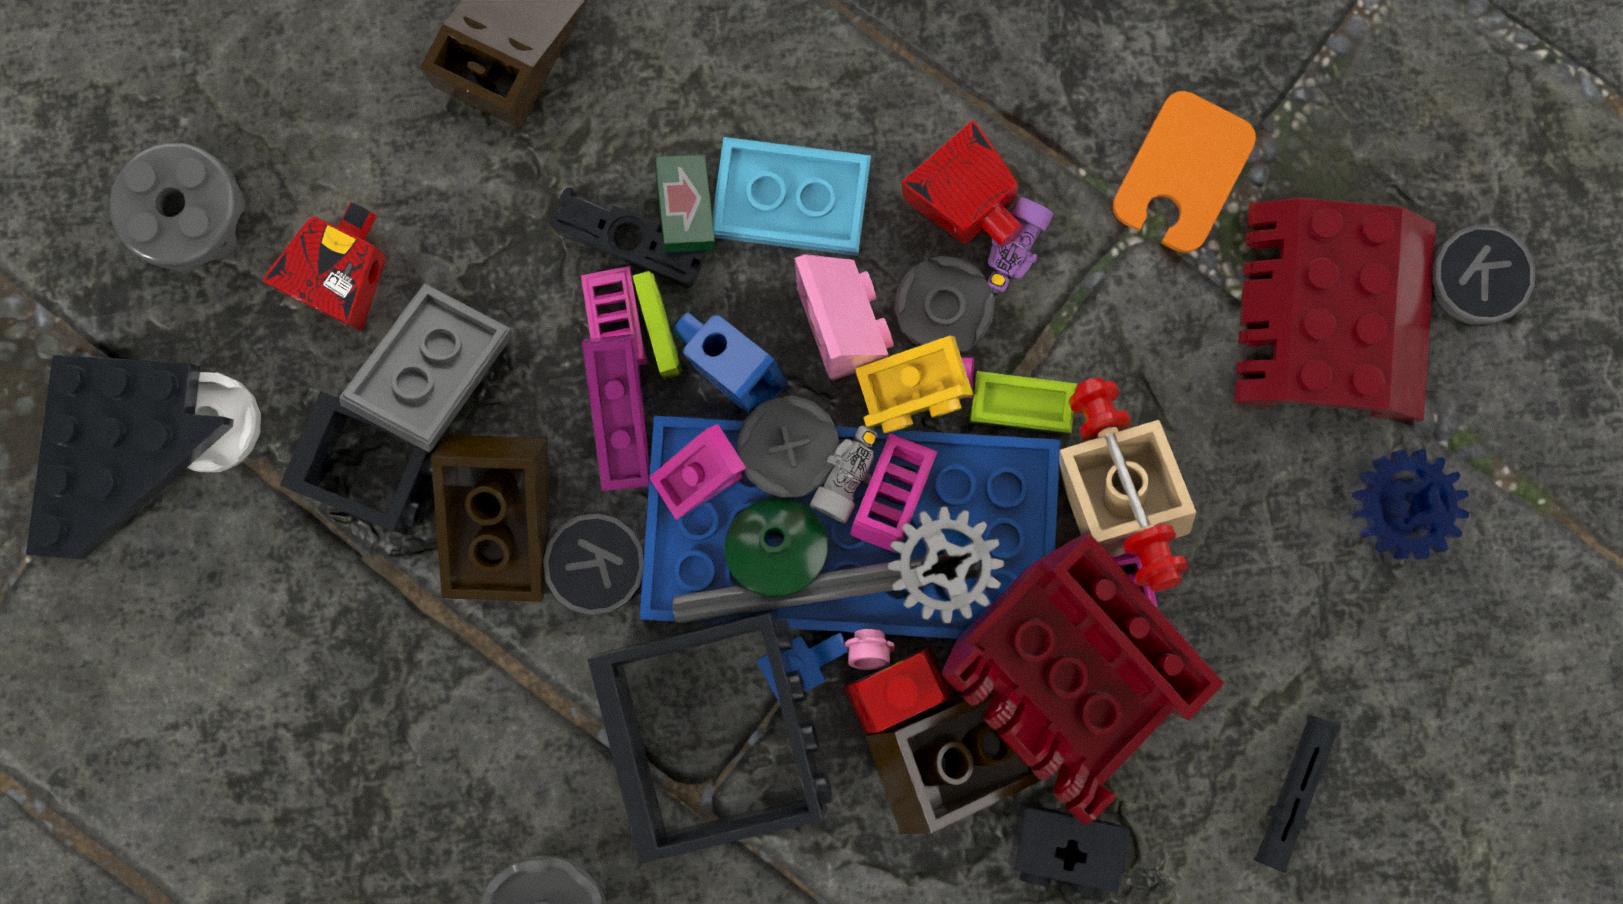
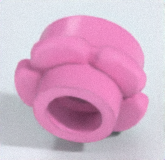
[844,629,895,670]

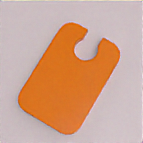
[1112,91,1256,253]

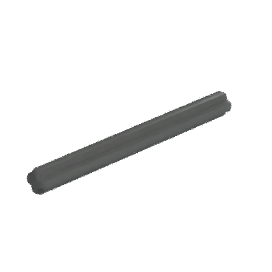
[672,554,979,623]

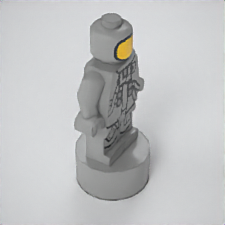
[810,426,877,523]

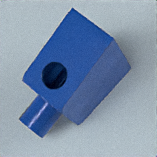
[673,311,789,415]

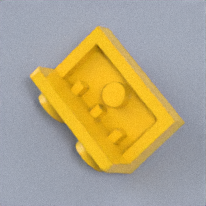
[855,336,973,433]

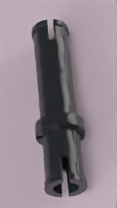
[1254,715,1341,874]

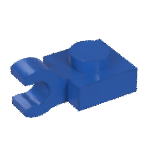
[757,632,849,705]

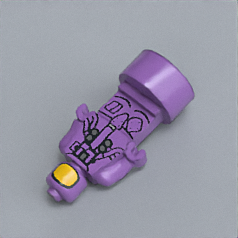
[987,197,1054,294]

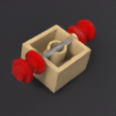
[1059,377,1196,592]

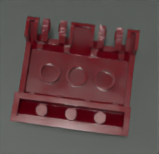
[1234,198,1436,422]
[942,532,1224,824]

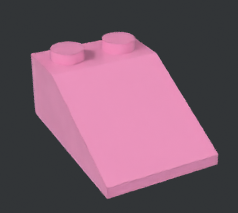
[795,255,894,382]

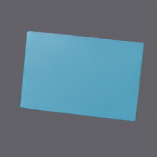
[712,137,871,256]

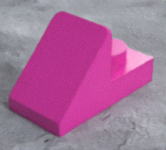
[649,424,746,520]

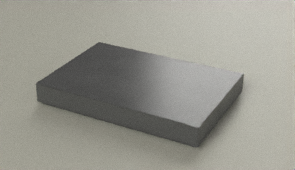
[339,283,511,453]

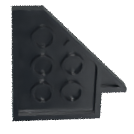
[26,355,234,560]

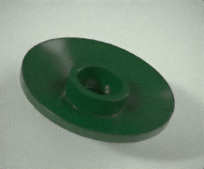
[724,498,828,597]

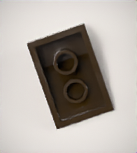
[431,435,550,602]
[865,689,1054,834]

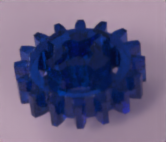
[1351,449,1470,560]

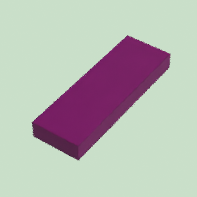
[582,334,651,491]

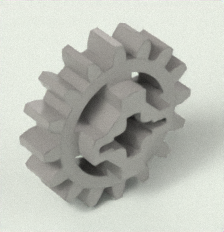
[887,507,1004,623]

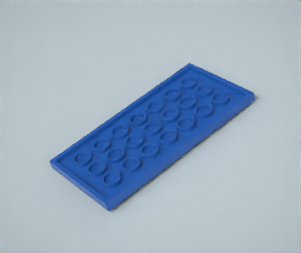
[640,416,1060,639]

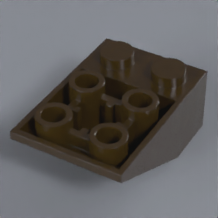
[420,0,587,129]

